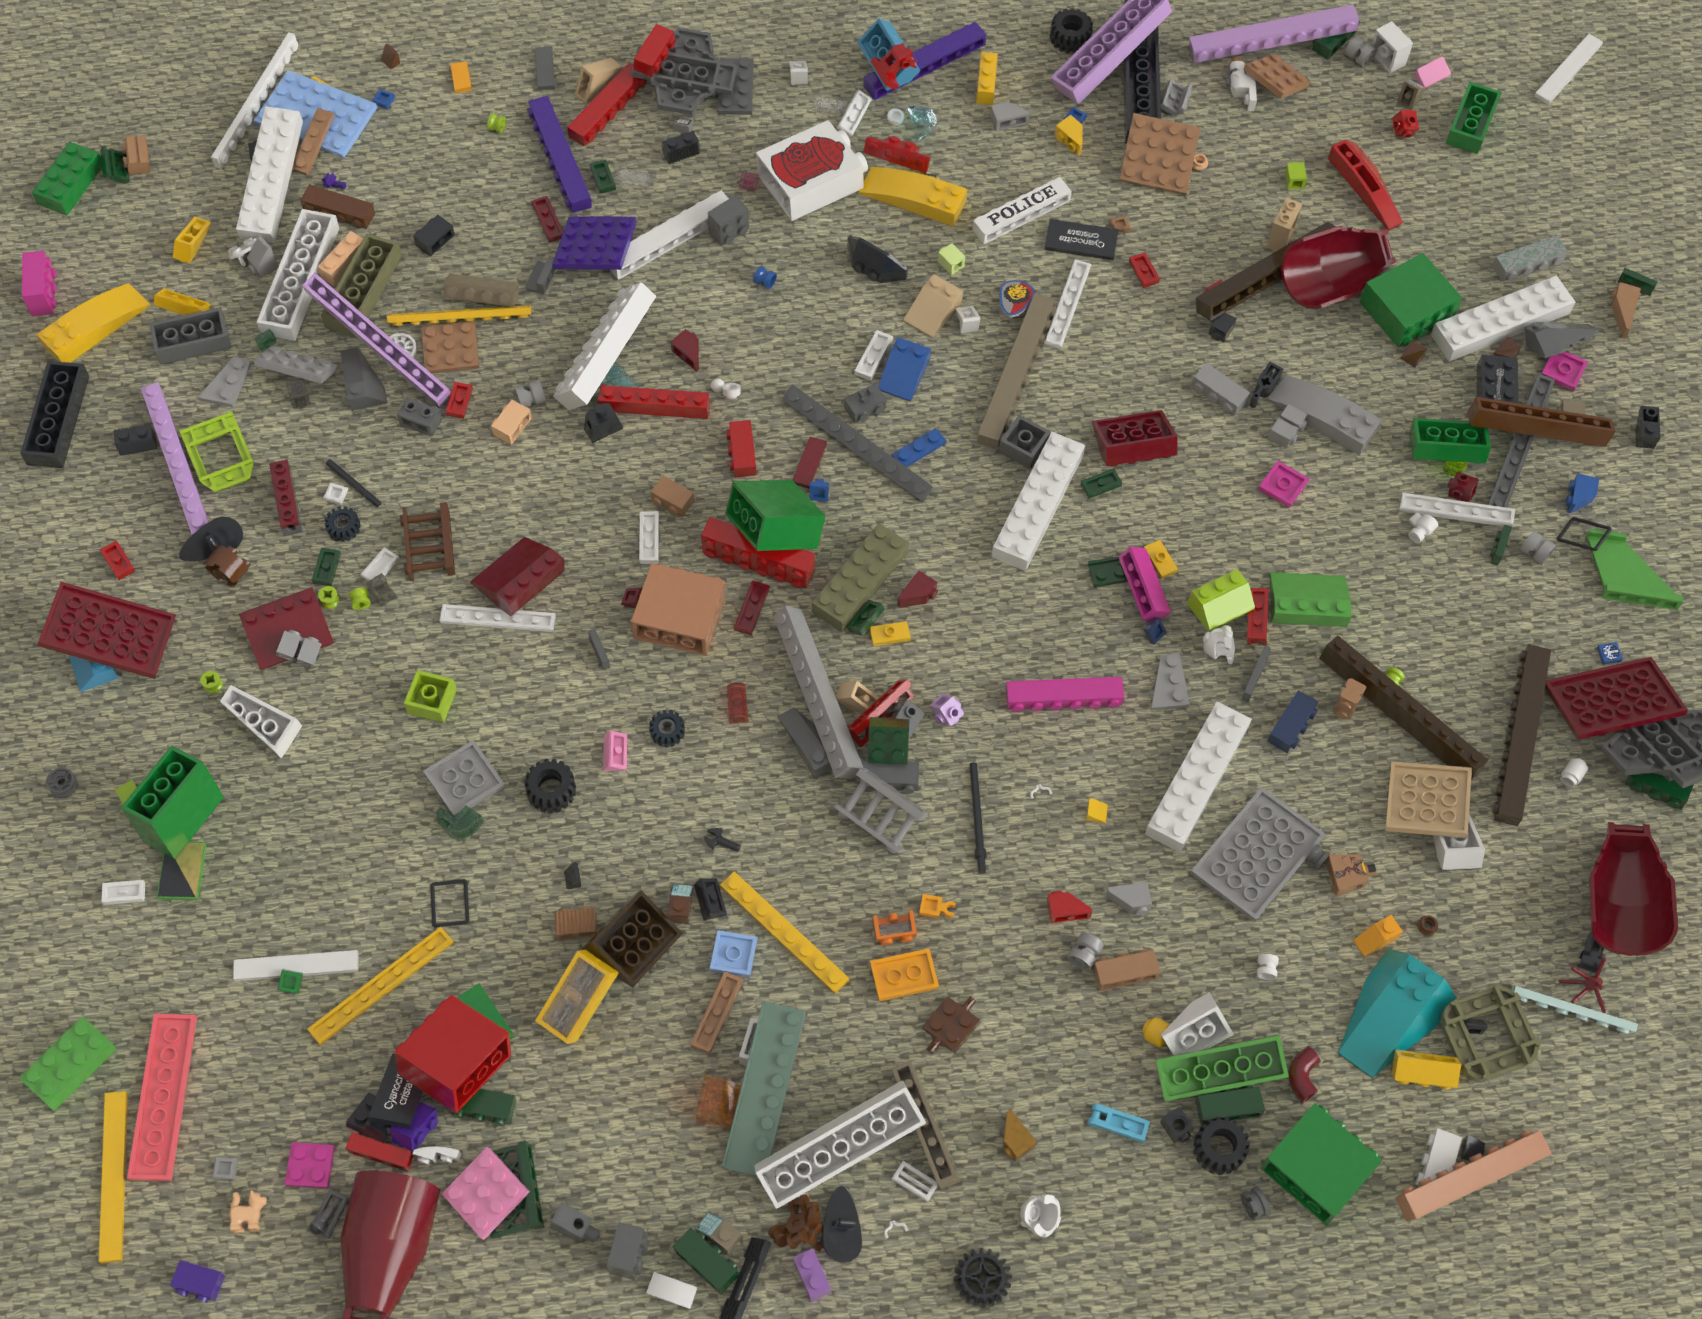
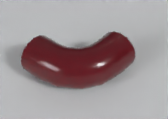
[1288,1046,1321,1103]

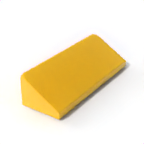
[154,288,211,315]

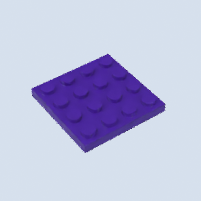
[552,216,637,270]

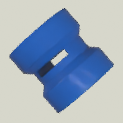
[753,266,777,289]

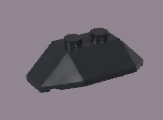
[847,235,908,283]

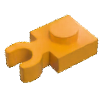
[919,894,956,919]

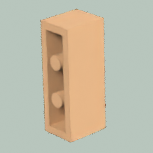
[317,231,364,287]

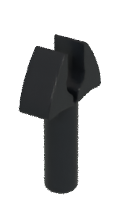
[704,828,741,852]

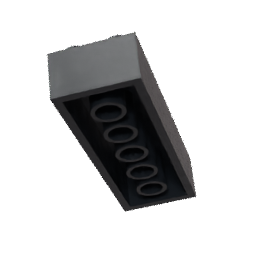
[20,361,89,468]

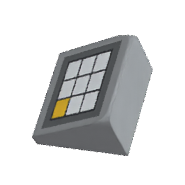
[673,117,694,133]

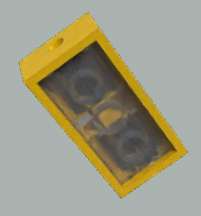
[535,950,619,1044]

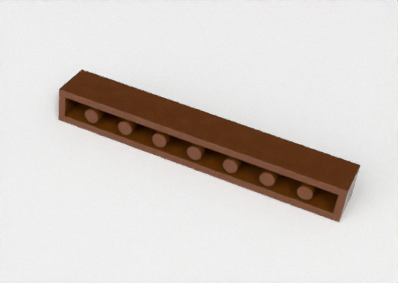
[1467,397,1616,447]

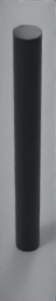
[326,459,382,508]

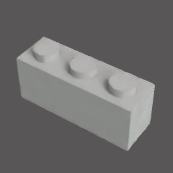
[1192,363,1250,416]

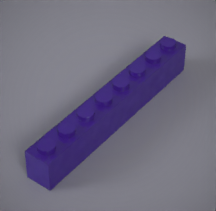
[863,22,986,101]
[527,95,592,213]

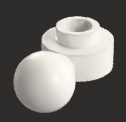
[711,378,741,399]

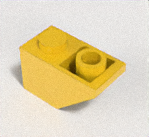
[1055,115,1083,156]

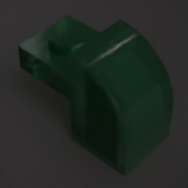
[435,805,484,840]

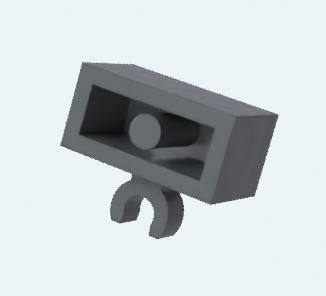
[844,383,886,423]

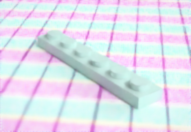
[1511,985,1638,1034]

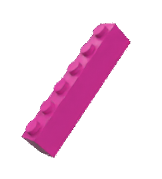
[1005,677,1124,712]

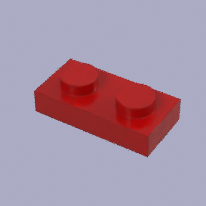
[1129,252,1160,288]
[446,382,473,419]
[100,540,135,580]

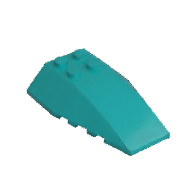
[1338,949,1457,1078]

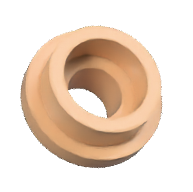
[1193,154,1208,170]

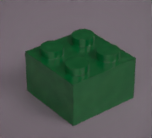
[868,717,910,765]

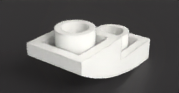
[413,1147,461,1165]
[646,1272,698,1309]

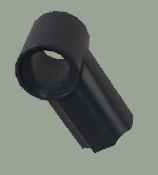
[1577,931,1604,973]

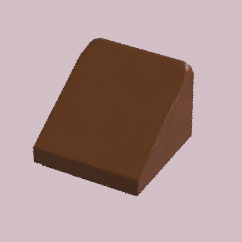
[381,44,400,69]

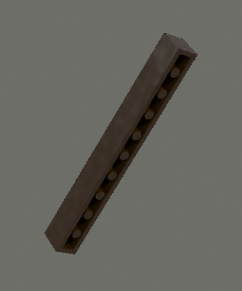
[1196,222,1336,321]
[1319,636,1488,781]
[1492,644,1551,826]

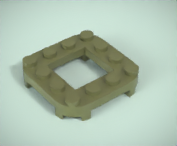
[1440,985,1541,1081]

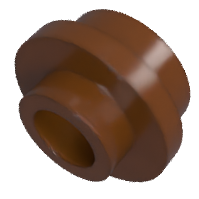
[1417,915,1438,935]

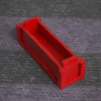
[1247,588,1269,646]
[345,1132,414,1172]

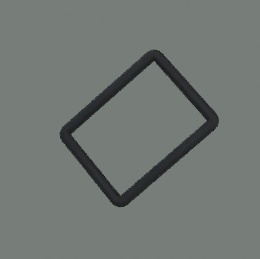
[1557,517,1612,551]
[430,879,470,928]

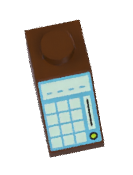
[668,884,694,924]

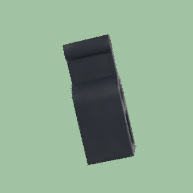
[1250,362,1284,408]

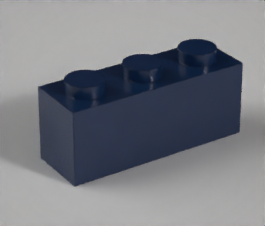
[1267,690,1318,753]

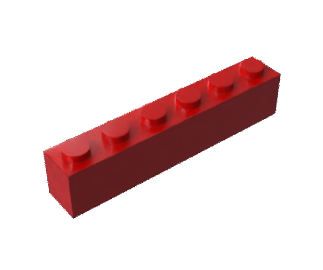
[567,62,647,147]
[598,385,710,419]

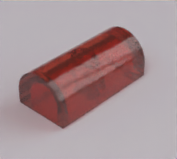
[727,682,749,724]

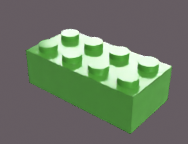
[19,1016,117,1111]

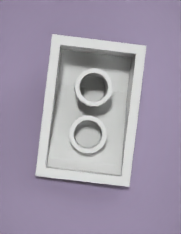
[1433,814,1485,870]
[1161,992,1234,1055]

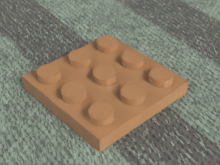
[1243,53,1311,99]
[421,321,479,374]

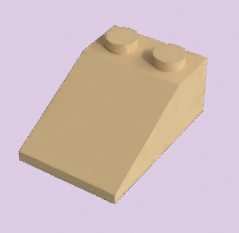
[903,274,963,338]

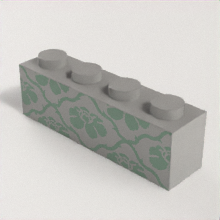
[1492,236,1568,281]

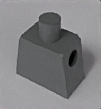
[549,1202,600,1243]

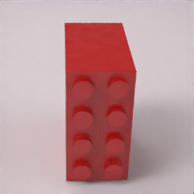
[395,995,511,1113]

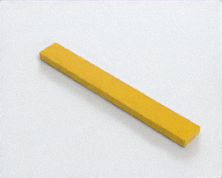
[307,926,454,1045]
[99,1091,128,1263]

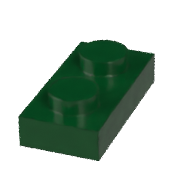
[589,159,616,194]
[1618,268,1658,296]
[1080,468,1122,499]
[1490,525,1512,566]
[312,548,341,586]
[846,600,885,636]

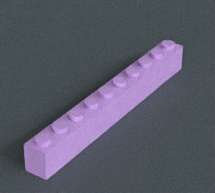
[1189,5,1359,63]
[302,273,451,408]
[141,382,209,535]

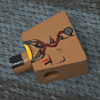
[1325,855,1376,897]

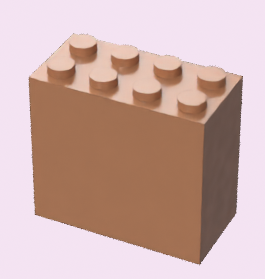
[631,563,726,656]

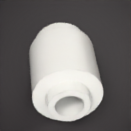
[1560,758,1588,788]

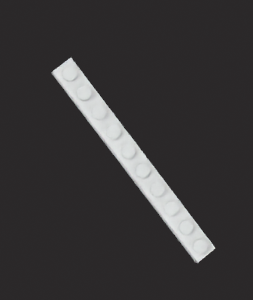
[211,32,298,169]

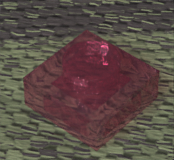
[739,172,759,191]

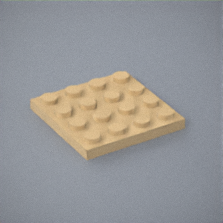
[1386,761,1472,838]

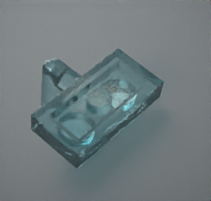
[908,105,938,143]
[601,362,638,388]

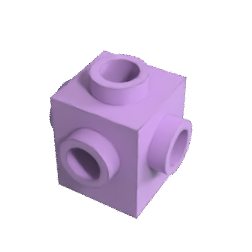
[929,693,964,726]

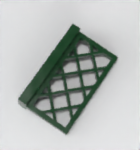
[490,1140,544,1239]

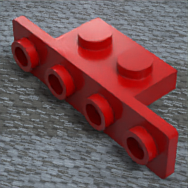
[863,136,931,174]

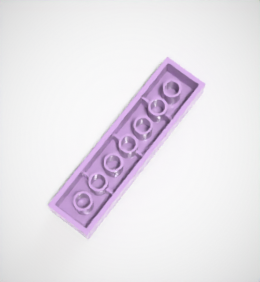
[1050,0,1172,105]

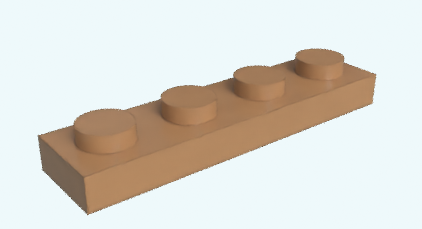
[292,108,335,176]
[690,971,743,1054]

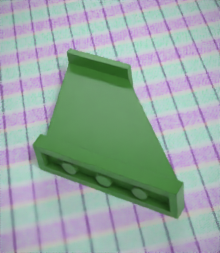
[1585,529,1683,610]

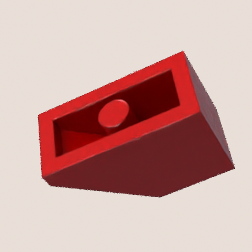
[1047,891,1092,923]

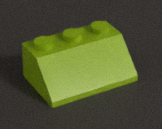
[1187,569,1255,632]

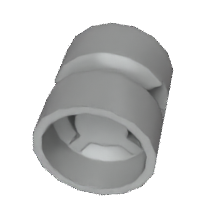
[1345,36,1377,67]
[514,379,546,408]
[1520,531,1556,565]
[1067,932,1104,971]

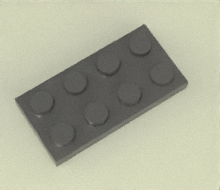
[718,58,754,115]

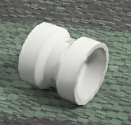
[1257,954,1279,980]

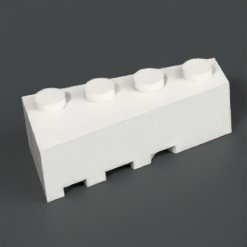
[220,685,302,758]

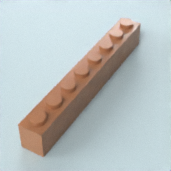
[1395,1129,1552,1222]

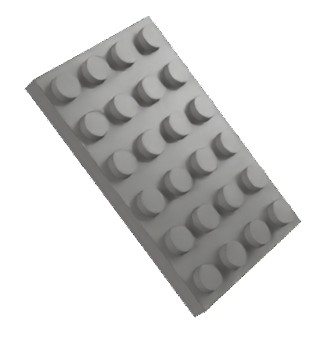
[1190,787,1326,922]

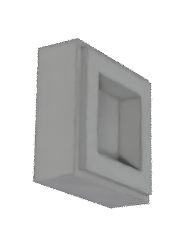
[212,1157,238,1181]

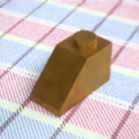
[1002,1109,1037,1162]

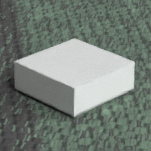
[323,483,348,505]

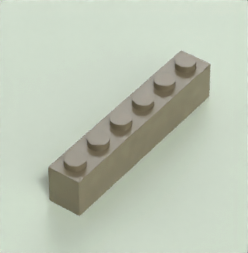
[891,1060,961,1190]

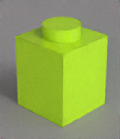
[1284,162,1307,189]

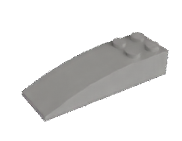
[1267,375,1382,456]

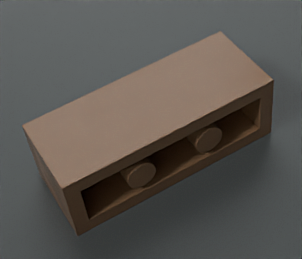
[1093,949,1161,991]

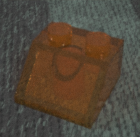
[696,1074,742,1128]

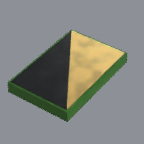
[156,842,207,900]

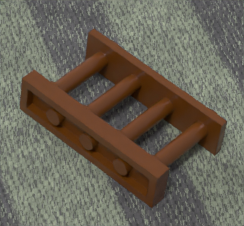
[400,502,455,581]

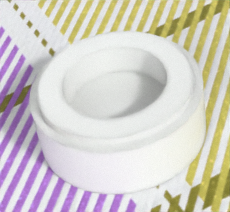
[887,109,904,125]

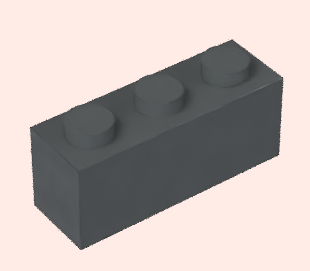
[859,760,919,794]

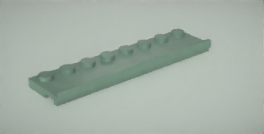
[722,1001,806,1177]

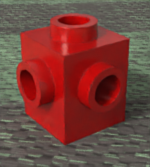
[1392,110,1419,138]

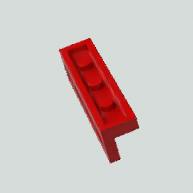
[848,679,915,747]

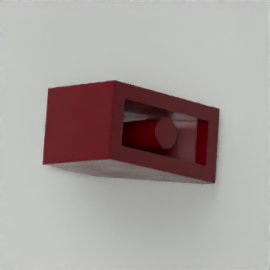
[670,329,699,372]
[897,571,938,608]

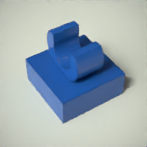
[810,479,829,501]

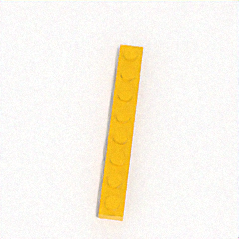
[387,305,532,326]
[720,871,849,994]

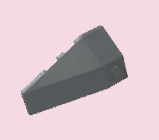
[1525,322,1599,358]
[341,347,388,411]
[777,708,832,779]

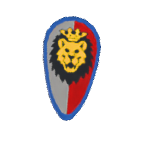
[999,280,1035,318]

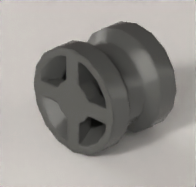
[1306,844,1330,870]

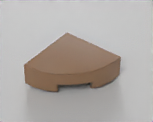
[1109,216,1131,233]

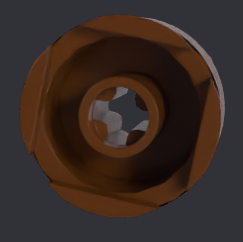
[203,545,251,588]

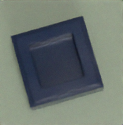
[1143,617,1167,644]

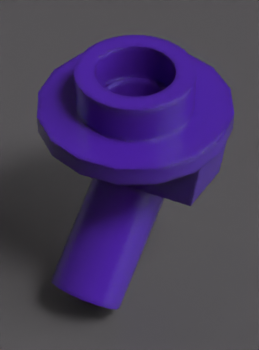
[321,172,346,189]

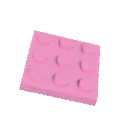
[442,1147,530,1240]

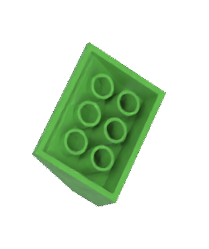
[1270,572,1351,627]

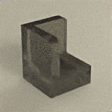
[366,573,396,607]

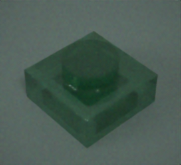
[255,329,277,352]

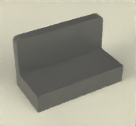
[525,256,556,295]

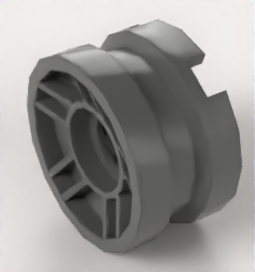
[46,767,78,798]
[1240,1186,1271,1221]

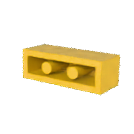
[976,52,998,105]
[1392,1050,1461,1090]

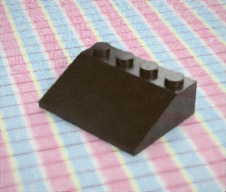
[582,890,683,988]

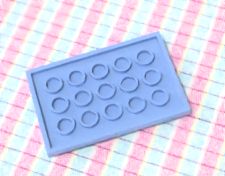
[254,70,377,158]

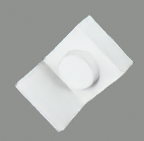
[789,61,808,85]
[956,306,980,334]

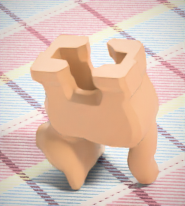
[229,1190,267,1233]

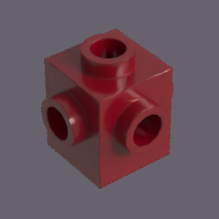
[1447,472,1479,502]

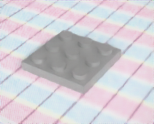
[423,740,505,818]

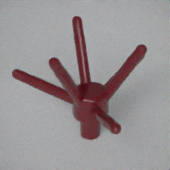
[1559,957,1606,1013]

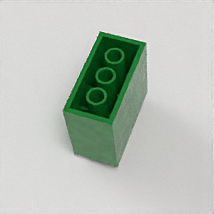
[1359,253,1462,347]
[725,480,825,551]
[120,745,224,859]
[1260,1103,1382,1226]

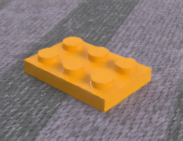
[870,948,939,1002]

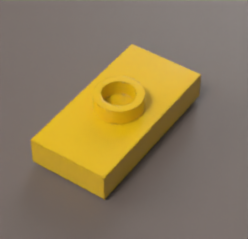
[1144,540,1178,579]
[870,621,911,646]

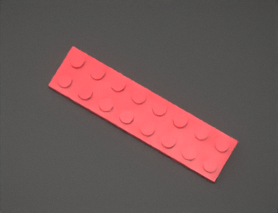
[127,1014,197,1182]

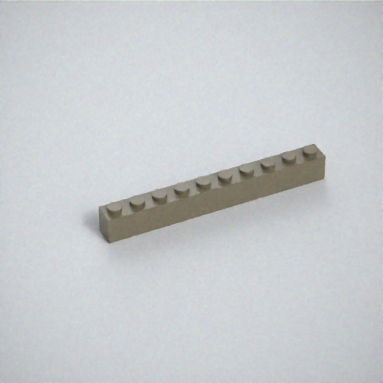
[977,293,1056,449]

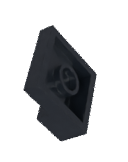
[346,1092,391,1143]

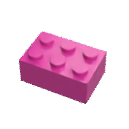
[22,250,57,317]

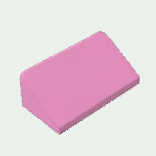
[1414,56,1451,88]
[603,731,627,771]

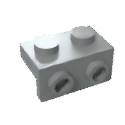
[1161,79,1192,117]

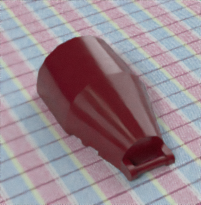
[1281,226,1396,309]
[1589,822,1678,956]
[340,1170,440,1319]

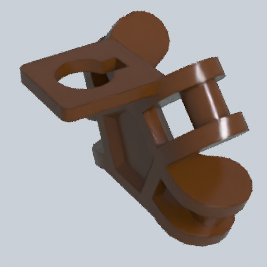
[768,1195,823,1252]

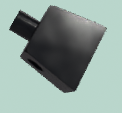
[584,403,623,443]

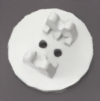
[228,237,257,267]

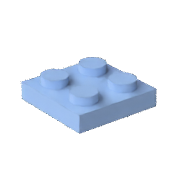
[710,930,758,978]

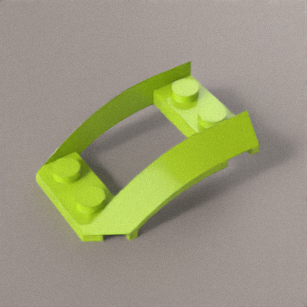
[179,411,254,493]

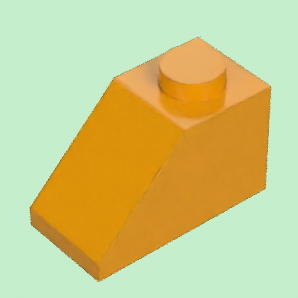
[1353,915,1403,957]

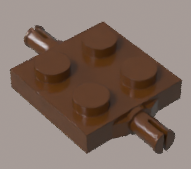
[922,996,980,1054]

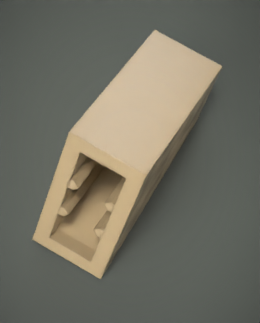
[575,58,622,104]

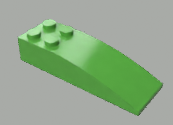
[1156,1035,1289,1101]

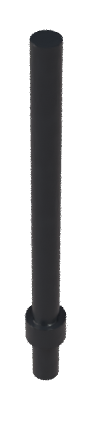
[969,762,987,874]

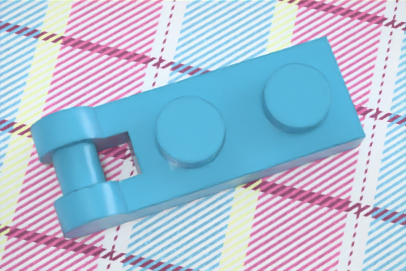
[1087,1103,1150,1143]

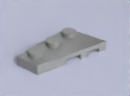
[198,357,252,408]
[1151,653,1189,711]

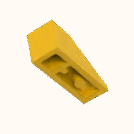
[172,217,211,263]

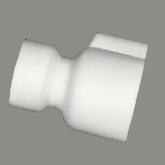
[1408,512,1438,543]

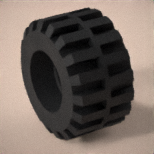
[1050,8,1093,54]
[524,759,576,813]
[1193,1116,1250,1175]

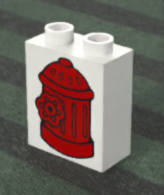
[756,120,868,221]

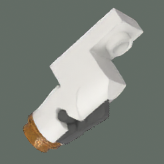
[1226,57,1257,111]

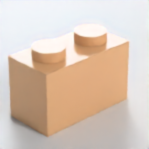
[491,400,532,445]

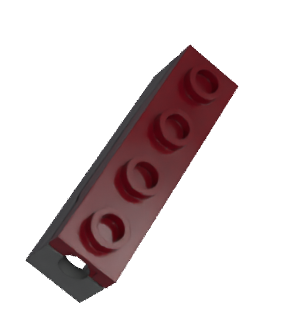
[269,459,303,536]

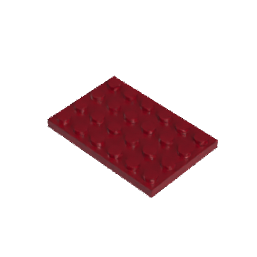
[37,582,176,679]
[1545,657,1688,740]

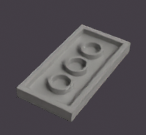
[254,346,337,384]

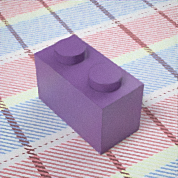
[793,1248,831,1302]

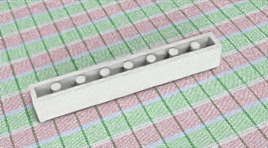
[610,190,729,280]

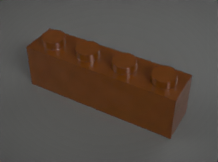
[300,184,375,229]

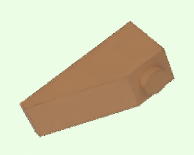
[1610,282,1641,339]

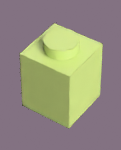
[938,243,965,275]

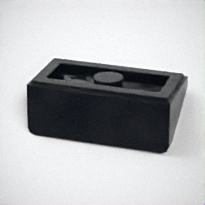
[694,878,727,921]

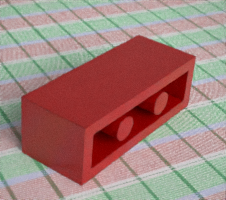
[634,24,676,77]
[726,420,756,477]

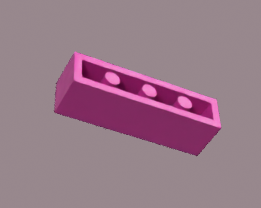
[1118,546,1171,621]

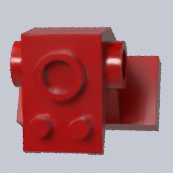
[870,42,917,90]

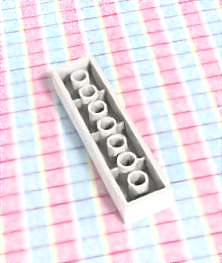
[236,106,303,243]
[256,209,339,341]
[1431,276,1576,362]
[553,282,656,410]
[992,432,1085,571]
[1145,702,1252,852]
[754,1080,926,1209]

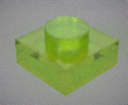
[1443,461,1468,477]

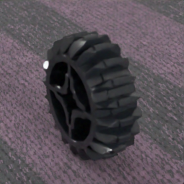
[953,1248,1012,1308]

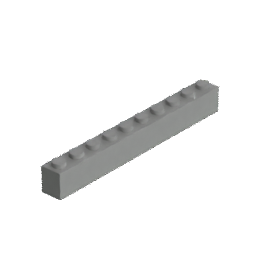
[773,606,864,780]

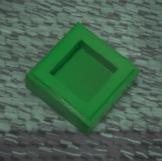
[278,969,303,994]

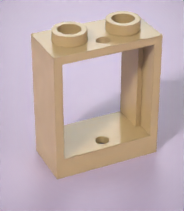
[1267,198,1302,251]

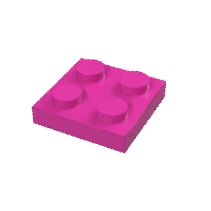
[1541,352,1588,392]
[1258,461,1310,508]
[284,1142,335,1189]

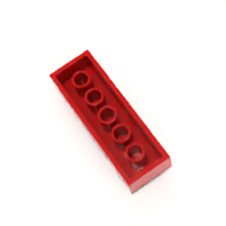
[701,517,815,589]

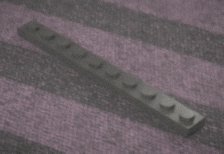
[1488,374,1555,508]
[782,384,934,502]

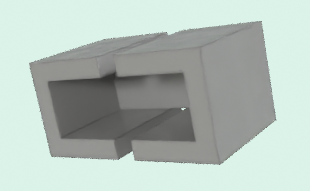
[1268,404,1307,449]
[276,630,322,668]

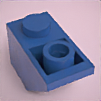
[1565,473,1599,513]

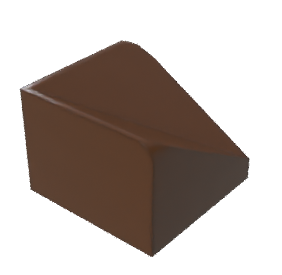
[1493,337,1521,358]
[1400,340,1428,367]

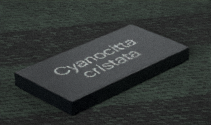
[1044,219,1118,260]
[368,1053,423,1129]

